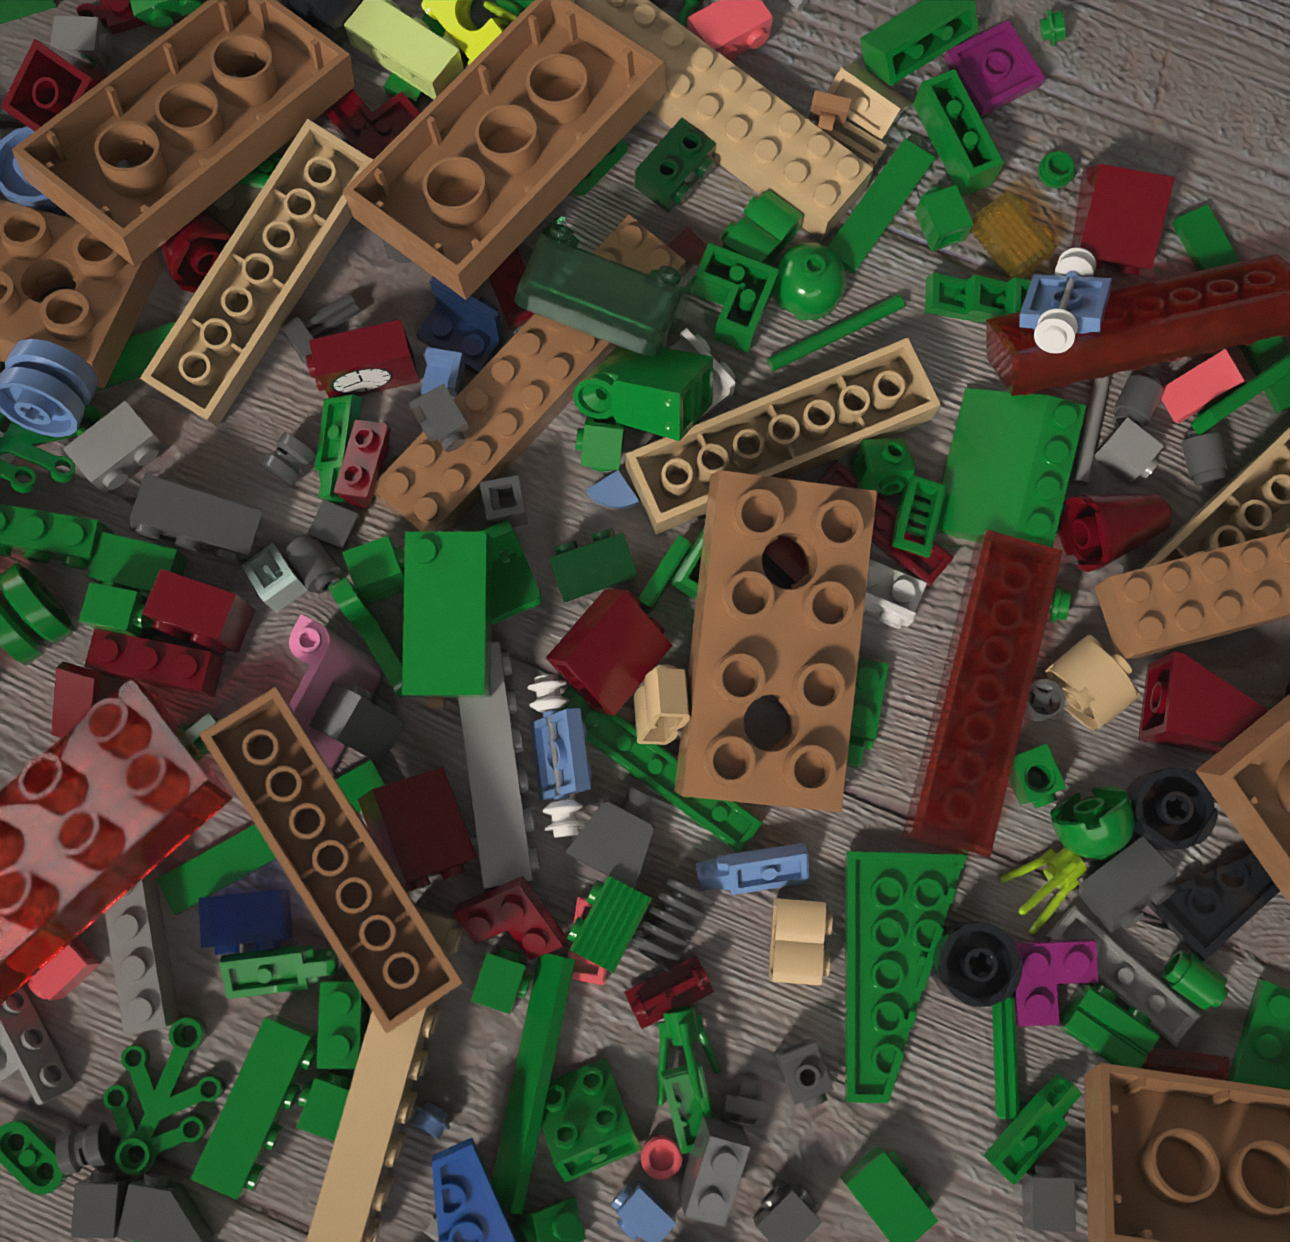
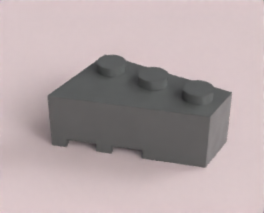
[130,473,263,564]

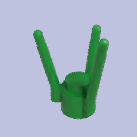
[657,1005,721,1106]

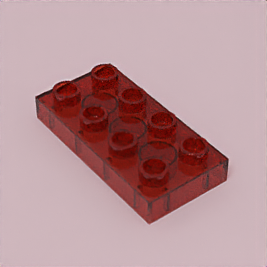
[0,677,233,1005]

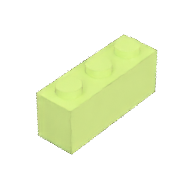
[344,0,464,99]

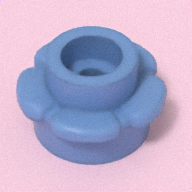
[410,1102,450,1140]

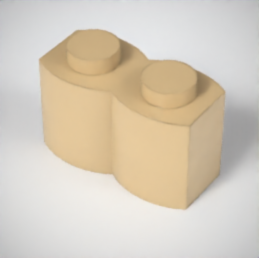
[634,665,690,745]
[769,898,833,986]

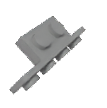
[0,946,74,1105]

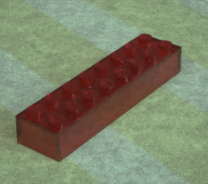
[986,254,1290,397]
[902,530,1063,859]

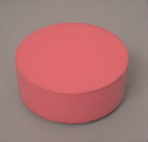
[641,1134,682,1180]

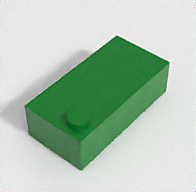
[402,531,493,697]

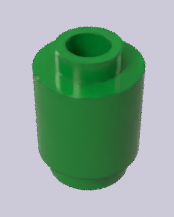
[1162,950,1229,1010]

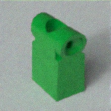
[573,339,713,441]

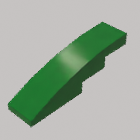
[925,272,1031,326]

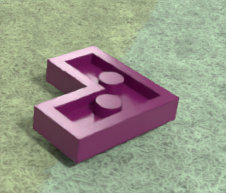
[1014,939,1099,1026]

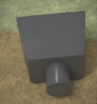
[566,787,655,889]

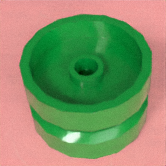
[0,563,75,666]

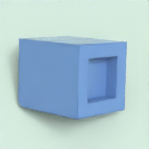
[421,347,467,399]

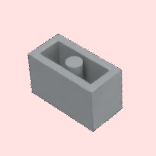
[63,401,165,493]

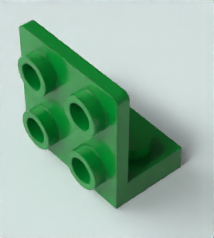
[541,1058,642,1183]

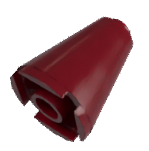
[161,211,233,293]
[1058,494,1172,572]

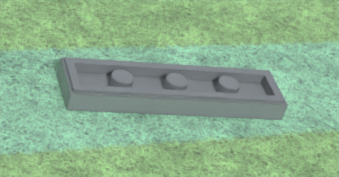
[1046,906,1201,1047]

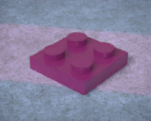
[944,20,1046,117]

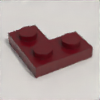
[323,88,420,148]
[453,876,566,960]

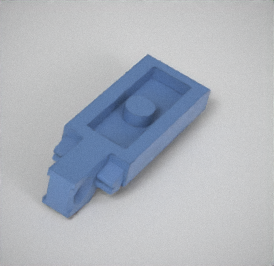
[696,842,810,895]

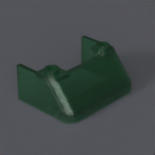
[514,216,697,356]

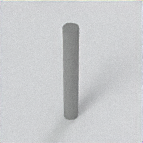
[1073,375,1110,485]

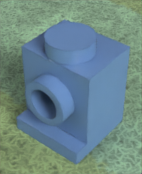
[610,1180,677,1242]

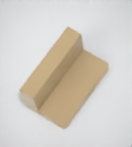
[827,62,912,141]

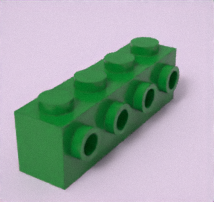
[0,504,114,570]
[191,1014,318,1200]

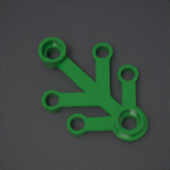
[0,405,103,493]
[103,1017,225,1176]

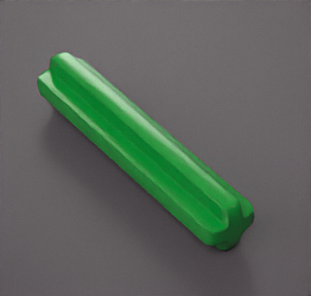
[992,995,1020,1120]

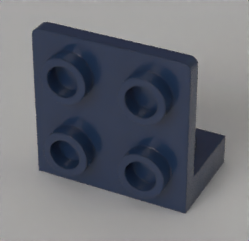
[416,276,505,375]

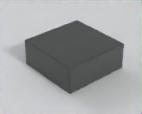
[307,499,361,551]

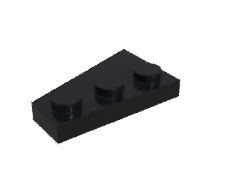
[1148,853,1280,961]

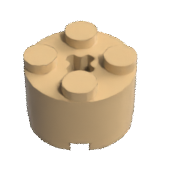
[1044,635,1140,730]

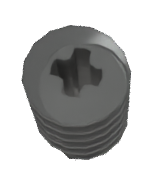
[632,879,715,973]

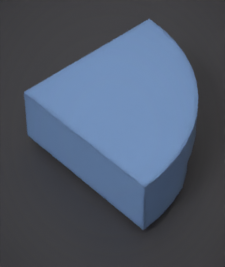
[586,471,639,510]

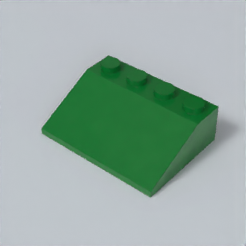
[936,388,1087,560]

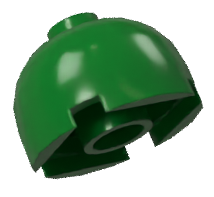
[772,243,846,320]
[1050,786,1135,861]

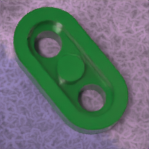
[0,1119,68,1195]

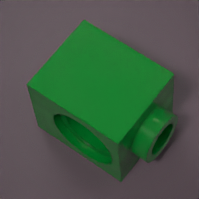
[1001,743,1066,808]

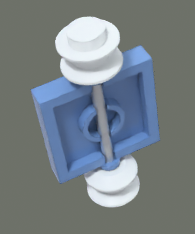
[1020,248,1112,353]
[527,674,592,838]

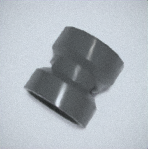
[261,432,315,486]
[1015,679,1065,723]
[55,1122,113,1175]

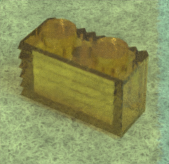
[970,190,1057,279]

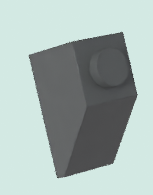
[117,1172,214,1242]

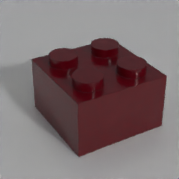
[142,569,255,655]

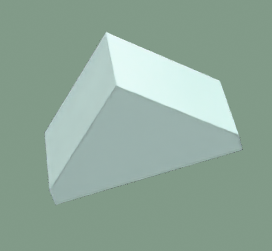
[241,543,308,613]

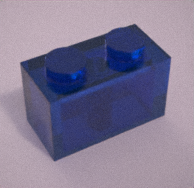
[198,889,293,955]

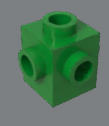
[850,437,915,495]

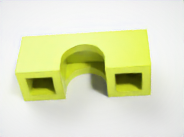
[421,0,510,65]

